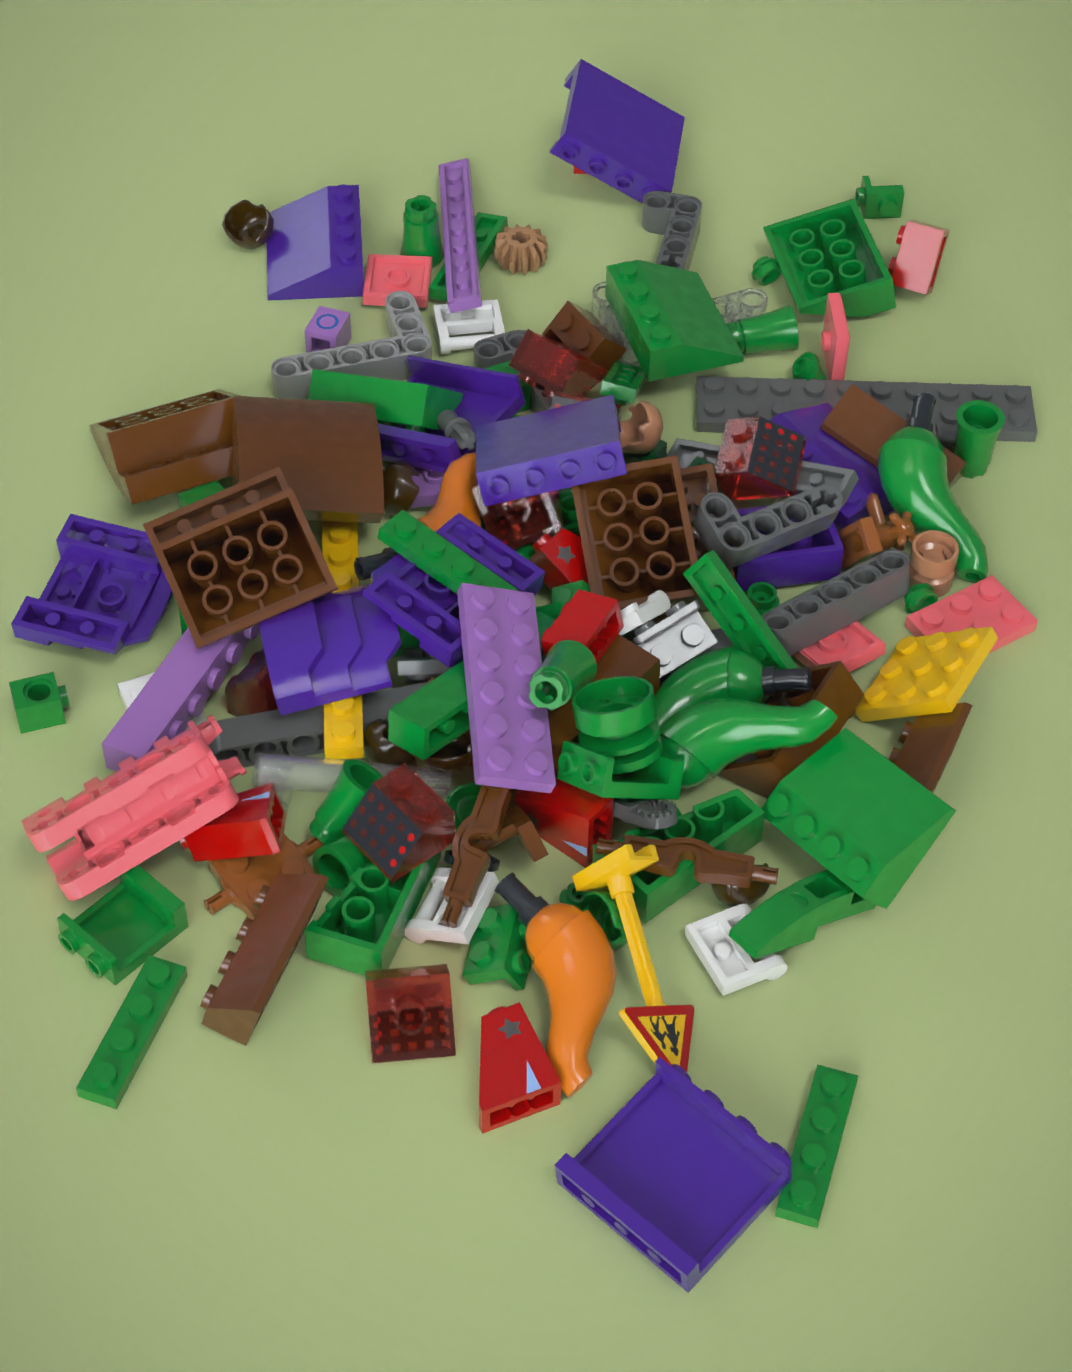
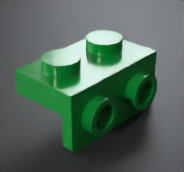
[462,904,531,991]

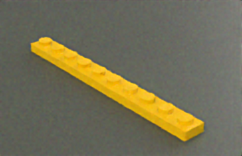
[322,521,364,760]

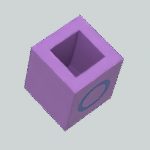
[304,306,352,353]

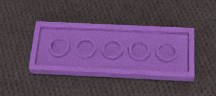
[457,583,556,793]

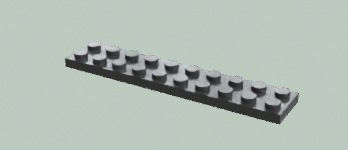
[696,376,1037,442]

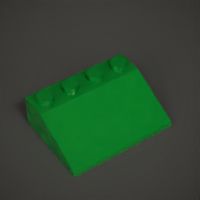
[763,198,896,317]
[605,260,744,382]
[761,728,956,909]

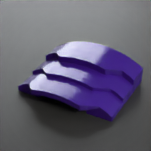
[363,513,545,667]
[11,514,173,655]
[259,584,402,716]

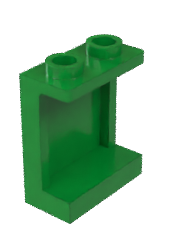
[557,741,685,800]
[57,865,189,986]

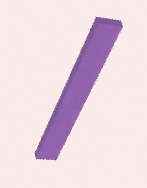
[438,158,482,314]

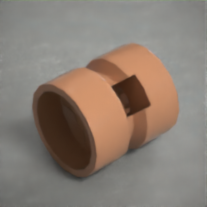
[910,530,959,597]

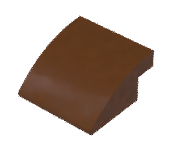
[89,389,241,505]
[232,396,384,523]
[572,455,735,613]
[143,466,338,650]

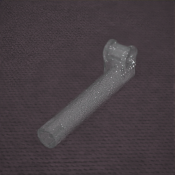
[251,753,452,814]

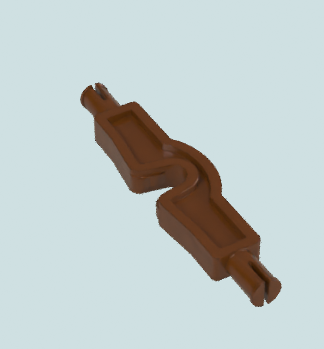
[440,785,512,928]
[596,835,779,888]

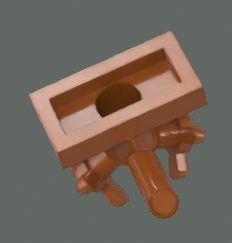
[838,493,917,570]

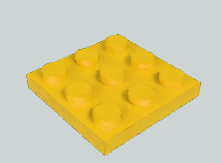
[855,626,998,722]

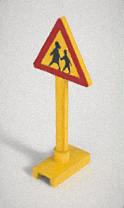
[572,844,694,1072]

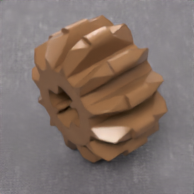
[494,224,548,275]

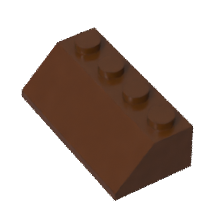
[719,661,864,799]
[889,702,973,793]
[200,874,329,1046]

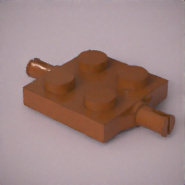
[203,834,324,920]

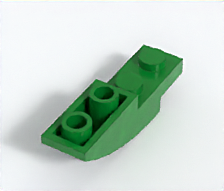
[728,870,876,959]

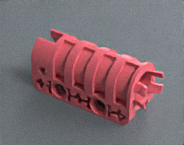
[21,715,247,901]

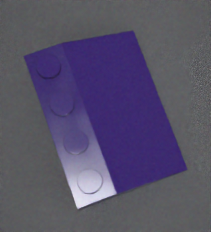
[267,184,364,301]
[751,403,893,532]

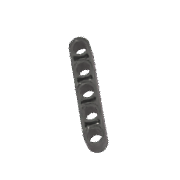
[762,550,910,656]

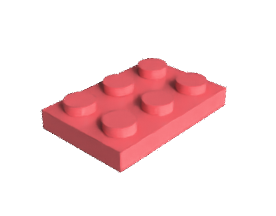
[905,575,1038,653]

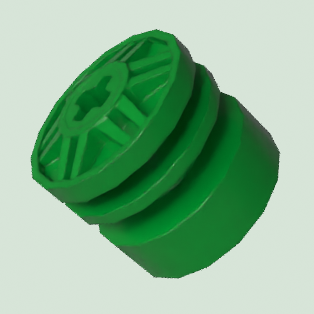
[572,676,663,774]

